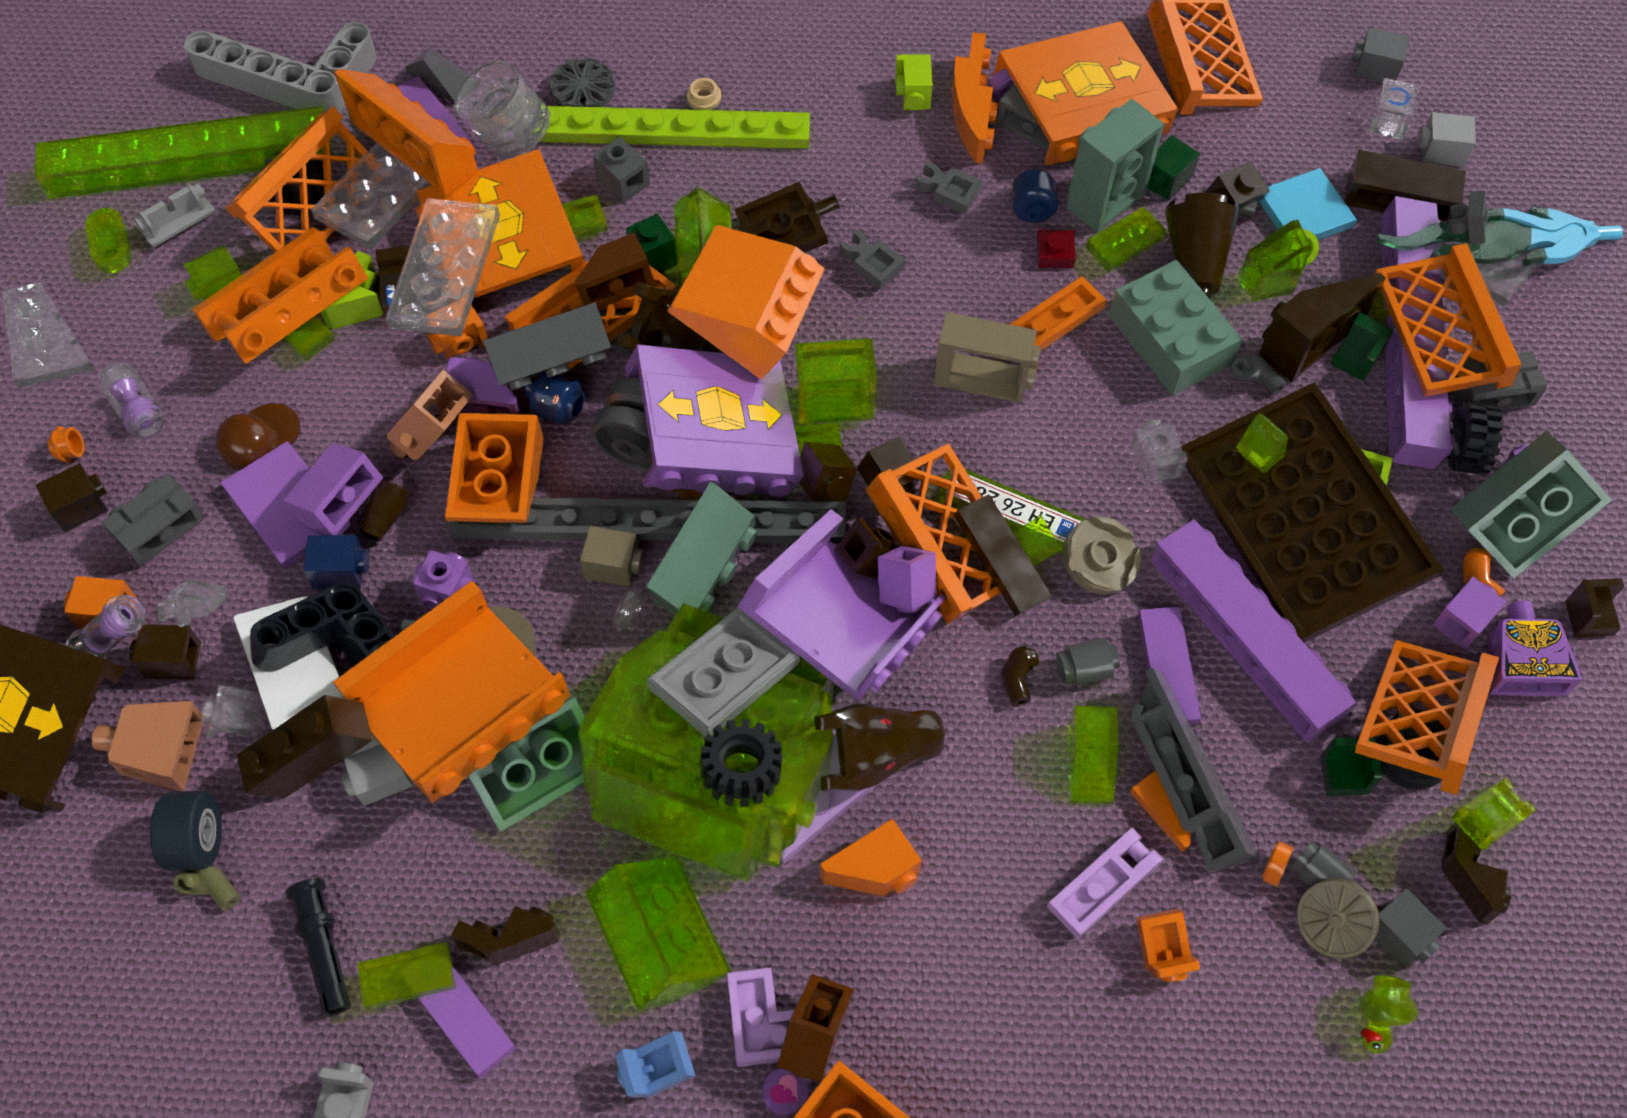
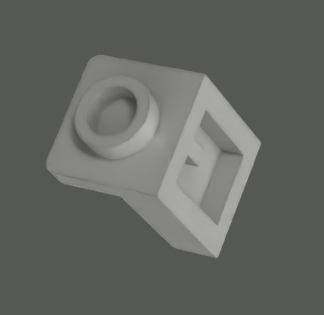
[314,1062,374,1118]

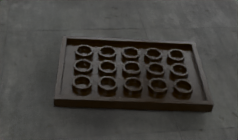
[1177,382,1444,643]

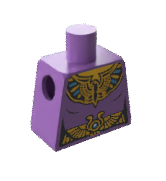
[1488,600,1582,696]

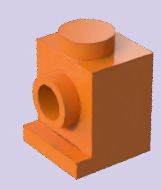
[426,299,488,360]

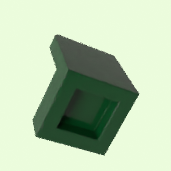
[1331,312,1394,382]
[1320,737,1382,796]

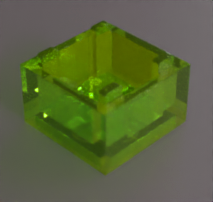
[795,338,877,425]

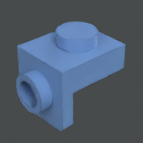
[615,1031,696,1097]

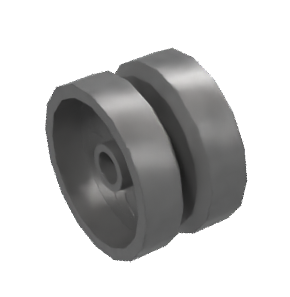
[590,378,653,472]

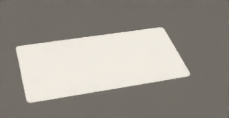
[234,596,342,730]

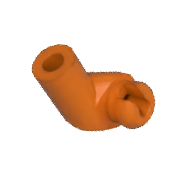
[1463,547,1506,597]

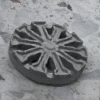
[550,58,615,107]

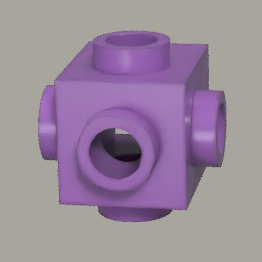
[413,550,475,610]

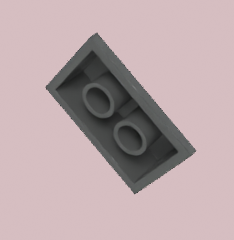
[483,302,611,391]

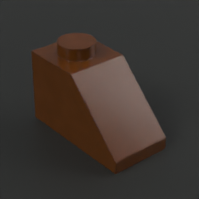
[574,233,656,309]
[777,974,854,1083]

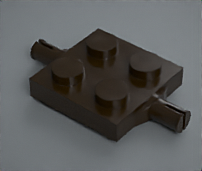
[734,182,840,253]

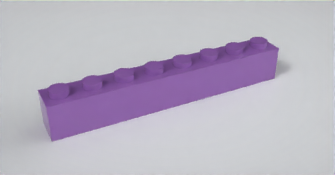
[1380,196,1454,470]

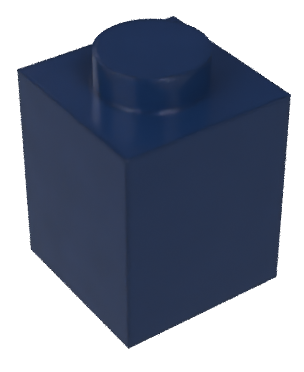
[303,535,369,589]

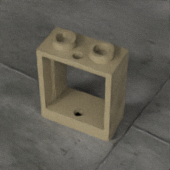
[934,312,1041,403]

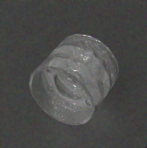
[455,61,550,158]

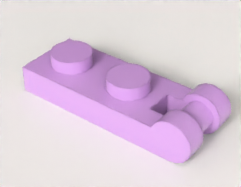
[1047,828,1164,939]

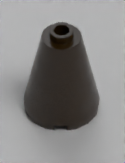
[1165,192,1239,299]

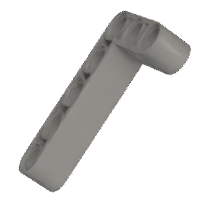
[184,22,377,116]

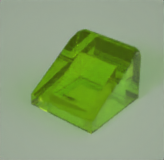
[1237,413,1288,472]

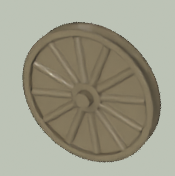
[1297,878,1379,959]

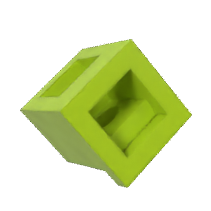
[895,54,933,110]

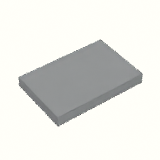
[647,607,800,737]

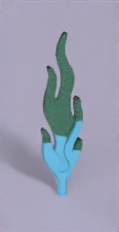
[1376,207,1623,266]

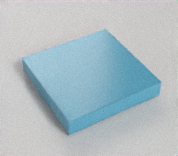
[1259,168,1357,240]

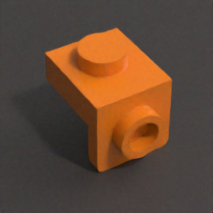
[1136,908,1200,982]

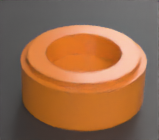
[1262,841,1294,887]

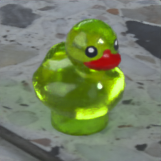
[1360,975,1419,1054]

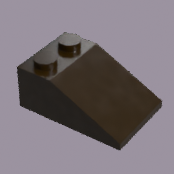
[1258,273,1386,382]

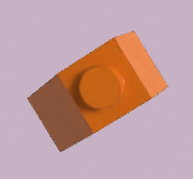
[819,818,922,896]

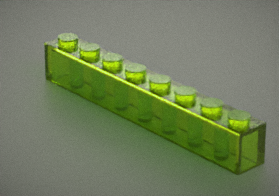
[35,106,332,199]

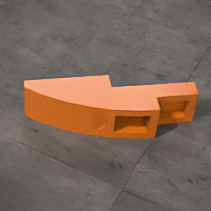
[952,32,998,164]

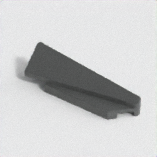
[1131,667,1259,873]

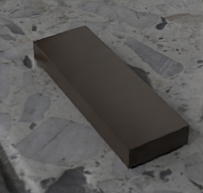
[953,494,1052,617]

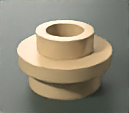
[687,78,721,110]

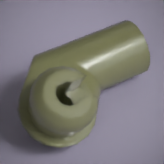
[174,866,241,911]

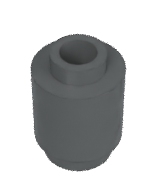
[1056,638,1120,686]
[1290,841,1359,888]

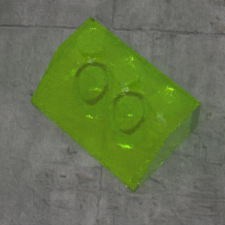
[585,857,731,1011]

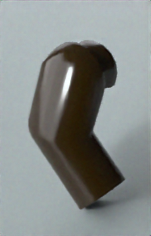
[1001,646,1039,707]

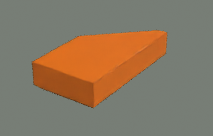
[1130,770,1191,852]

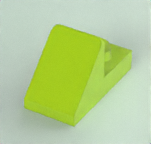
[321,251,383,330]

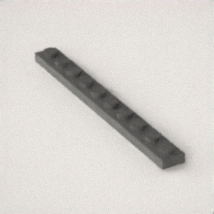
[449,498,846,544]

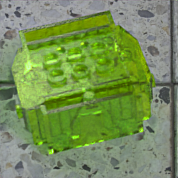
[578,603,834,882]

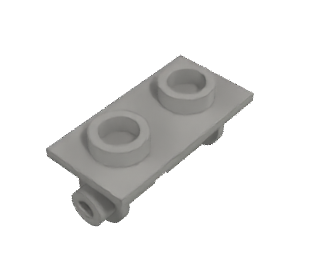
[134,183,216,248]

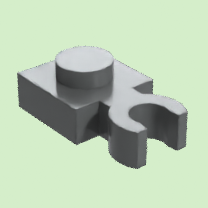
[915,162,983,215]
[840,230,905,290]

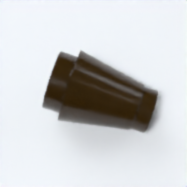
[359,480,409,542]

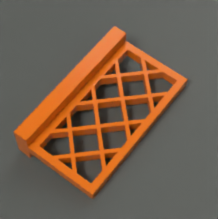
[1146,0,1263,115]
[225,106,389,253]
[1375,243,1522,397]
[504,260,678,374]
[866,443,1001,625]
[1355,640,1499,796]

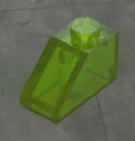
[1239,220,1312,302]
[1068,705,1119,804]

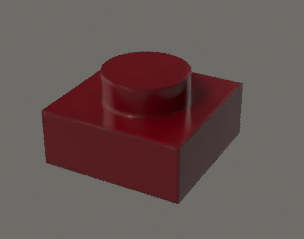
[1036,230,1076,268]

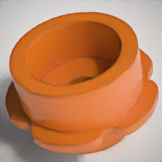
[47,426,85,464]

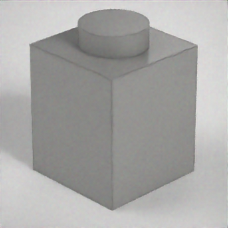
[1417,112,1476,167]

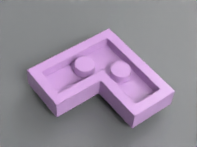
[727,968,795,1067]

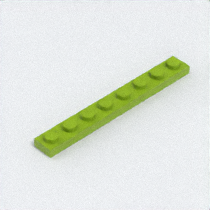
[530,106,810,149]

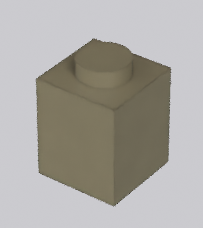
[580,526,644,587]

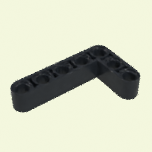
[250,583,395,672]

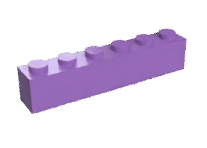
[1151,519,1356,744]

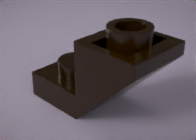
[1441,816,1511,924]
[451,906,560,965]

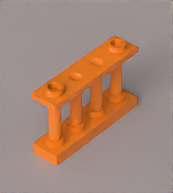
[191,227,368,364]

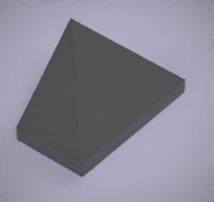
[406,47,479,105]

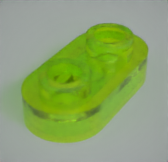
[85,208,132,274]

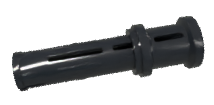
[285,878,352,1017]

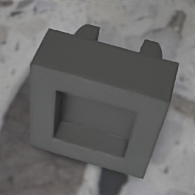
[1449,191,1488,245]

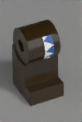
[375,246,418,319]

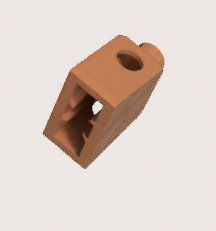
[387,369,473,460]
[92,701,205,791]

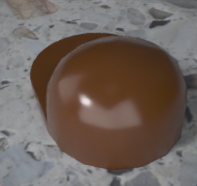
[216,403,300,470]

